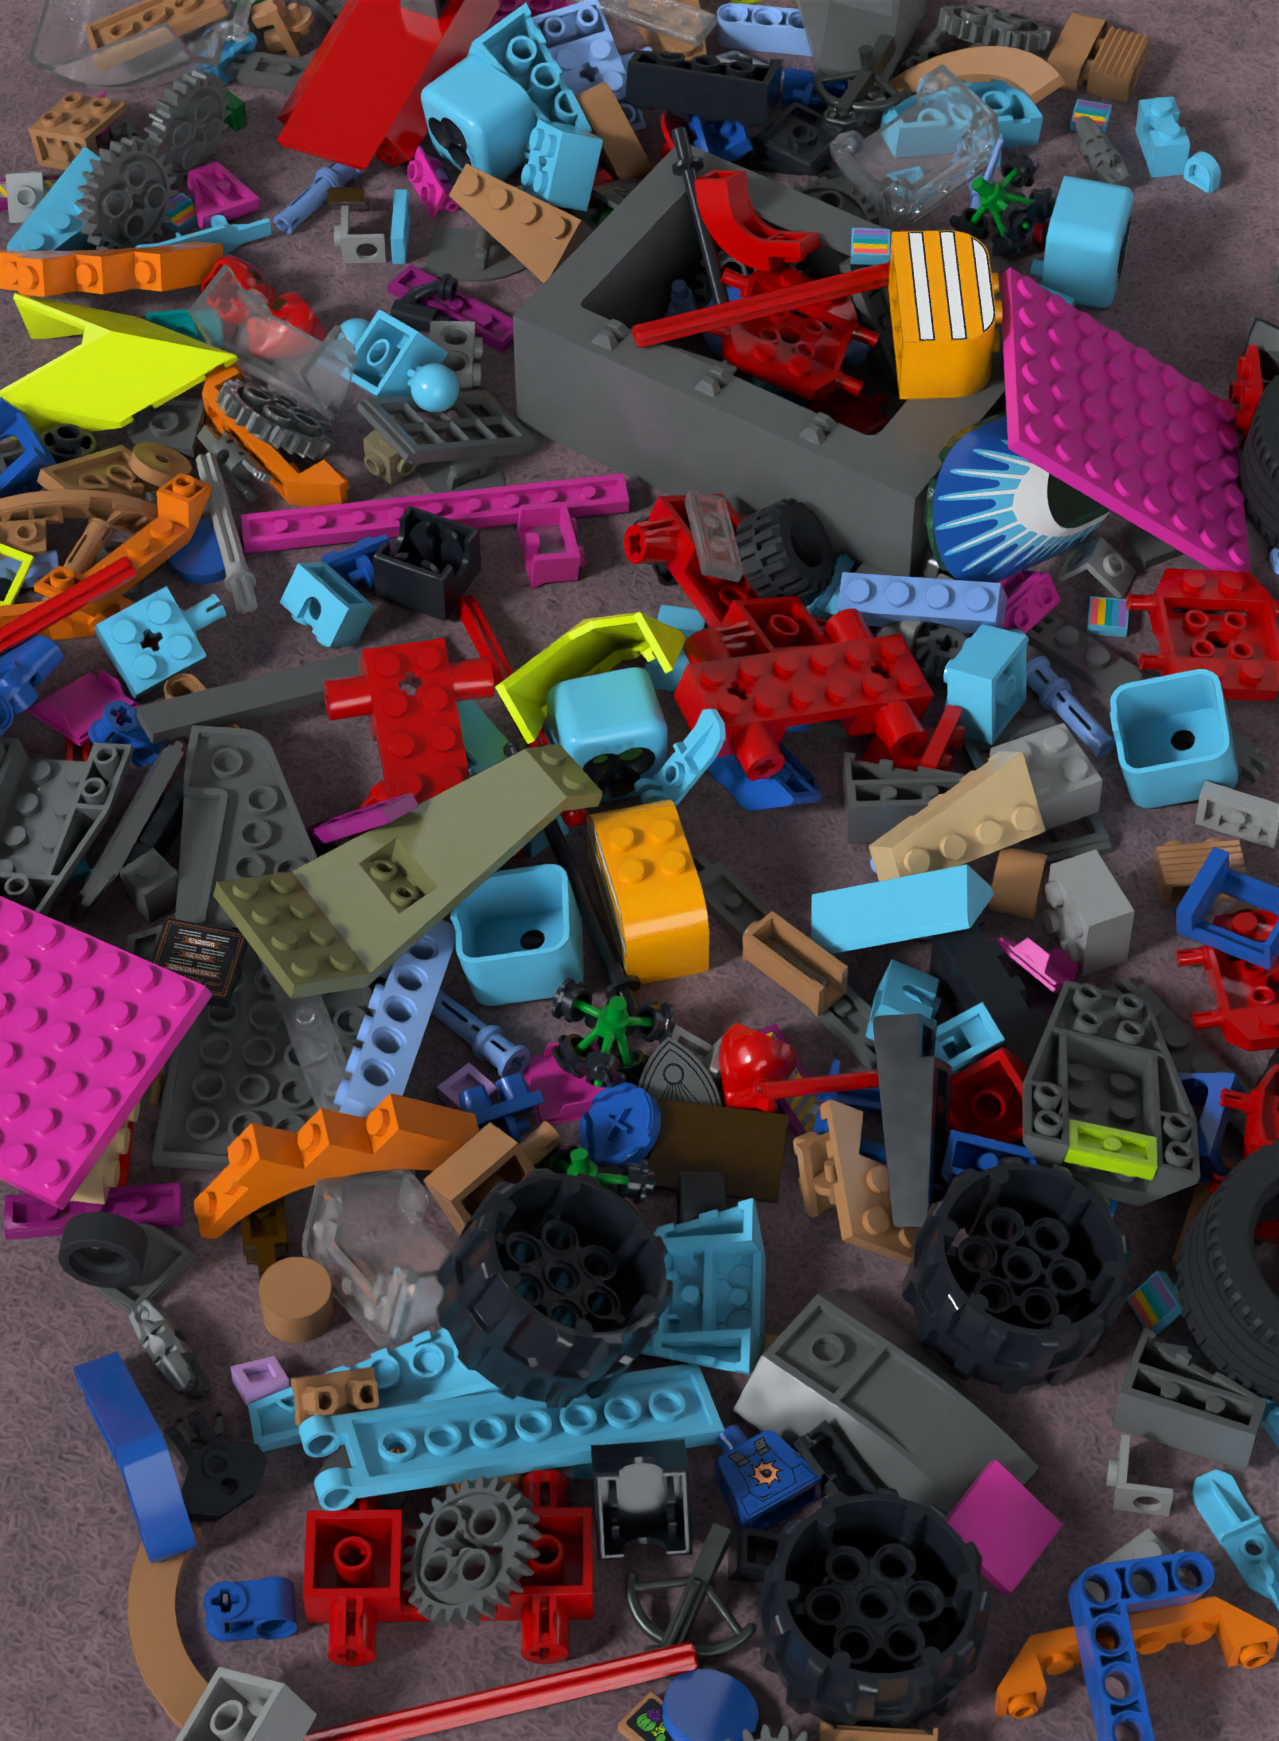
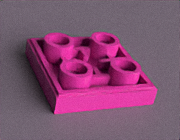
[947,1460,1063,1596]

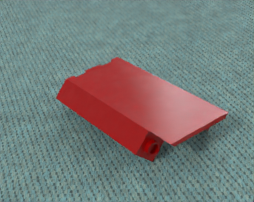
[276,0,501,170]

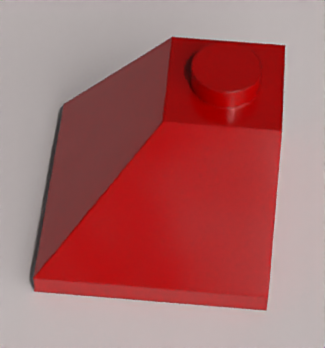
[949,1047,1029,1144]

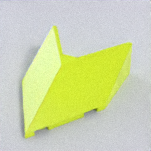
[0,293,239,439]
[495,612,686,744]

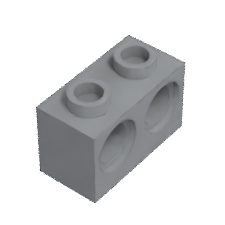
[429,321,483,391]

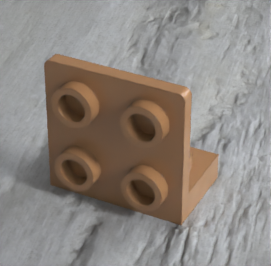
[28,92,127,170]

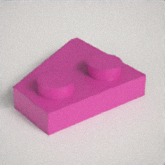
[187,161,260,229]

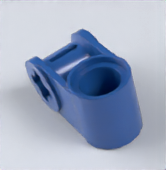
[88,700,169,768]
[204,1576,297,1642]

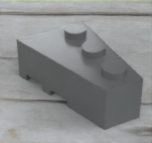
[842,751,965,843]
[1112,1326,1267,1471]

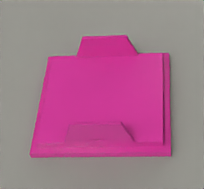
[28,669,141,746]
[992,937,1079,994]
[524,1042,605,1127]

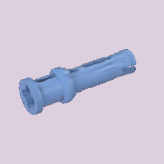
[274,162,363,235]
[1026,656,1116,759]
[431,988,530,1078]

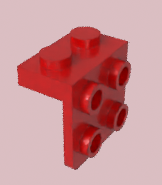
[1228,344,1270,449]
[861,704,967,772]

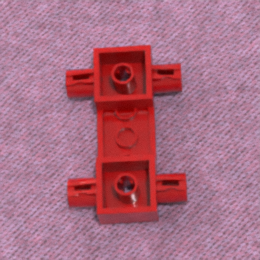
[624,493,832,658]
[673,608,934,782]
[323,638,524,858]
[303,1470,593,1667]

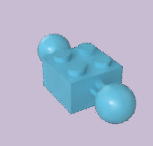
[334,309,460,413]

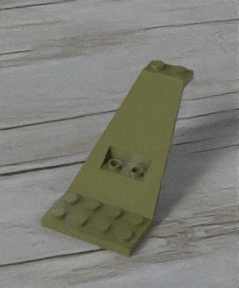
[213,744,603,999]

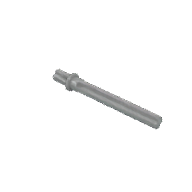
[196,452,258,614]

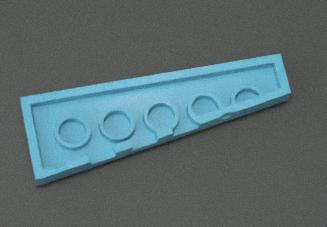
[248,1328,499,1452]

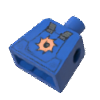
[715,1425,822,1530]

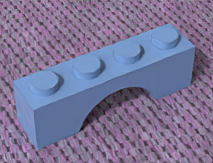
[837,572,1007,633]

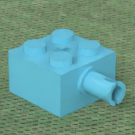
[521,119,603,212]
[94,586,227,701]
[943,624,1029,745]

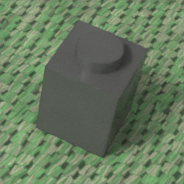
[119,848,179,923]

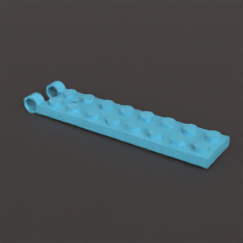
[299,1363,725,1511]

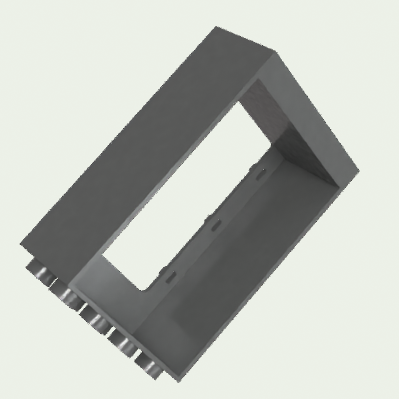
[513,145,1007,579]

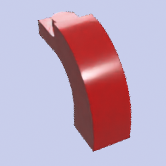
[694,170,820,271]

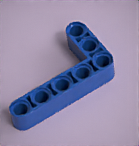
[73,1351,197,1564]
[1068,1551,1215,1741]

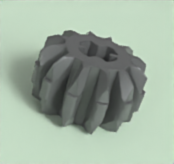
[913,624,972,689]

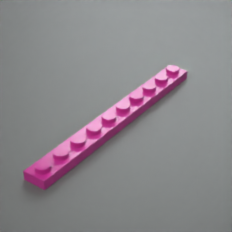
[240,473,629,554]

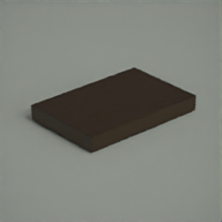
[648,1099,789,1203]

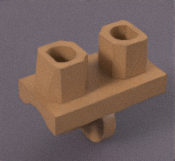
[252,0,314,57]
[793,1131,838,1218]
[291,1367,379,1426]

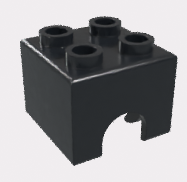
[373,505,481,622]
[591,1439,693,1561]

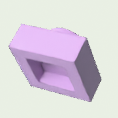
[437,1063,499,1111]
[231,1356,290,1405]

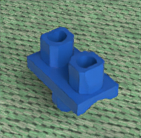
[781,67,848,111]
[321,534,391,589]
[459,1072,544,1143]

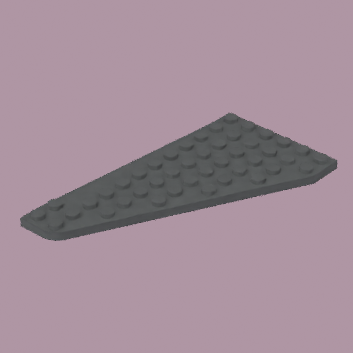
[152,725,417,1187]

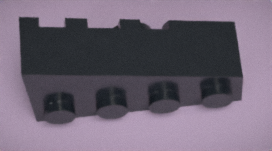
[625,50,783,127]
[928,915,1048,1067]

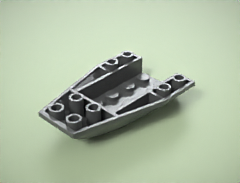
[796,0,928,87]
[0,737,134,916]
[1022,980,1200,1206]
[732,1288,1039,1516]

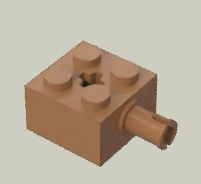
[423,1121,563,1235]

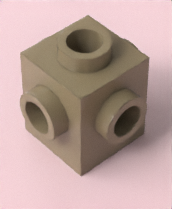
[363,415,424,485]

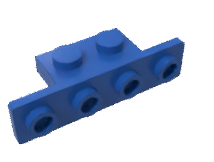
[687,114,753,162]

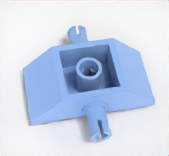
[532,0,652,133]

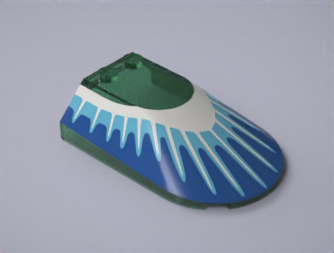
[926,410,1111,583]

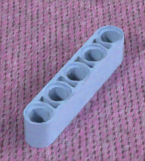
[717,3,812,56]

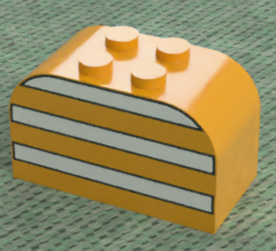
[888,230,1002,399]
[586,799,709,985]

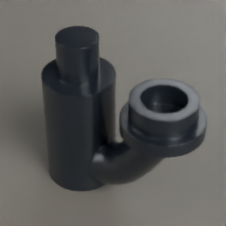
[390,273,458,333]

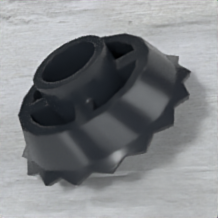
[40,424,102,464]

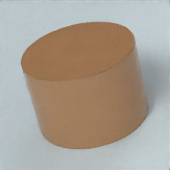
[989,847,1048,920]
[259,1257,334,1343]

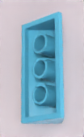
[811,865,994,954]

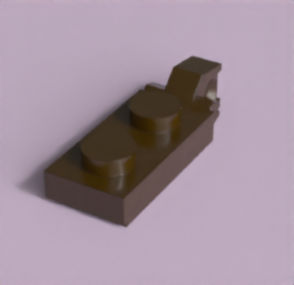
[241,1196,289,1280]

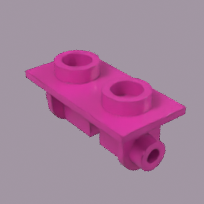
[407,146,460,219]

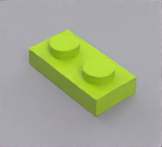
[1064,1119,1157,1180]

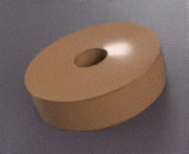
[129,442,192,487]

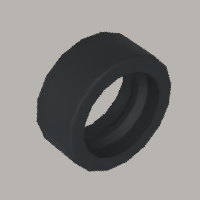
[58,1211,148,1288]

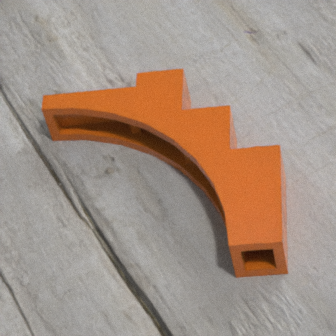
[0,241,223,297]
[194,1093,479,1239]

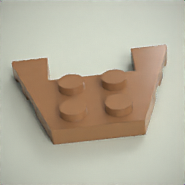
[820,1099,948,1266]

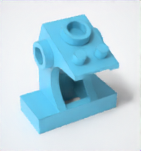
[934,1002,1005,1076]

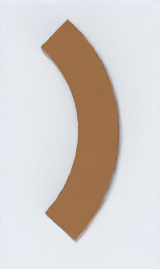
[888,46,1065,104]
[0,489,158,534]
[127,1522,208,1729]

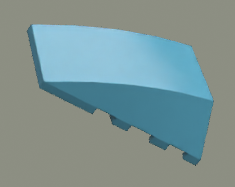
[640,1198,766,1375]

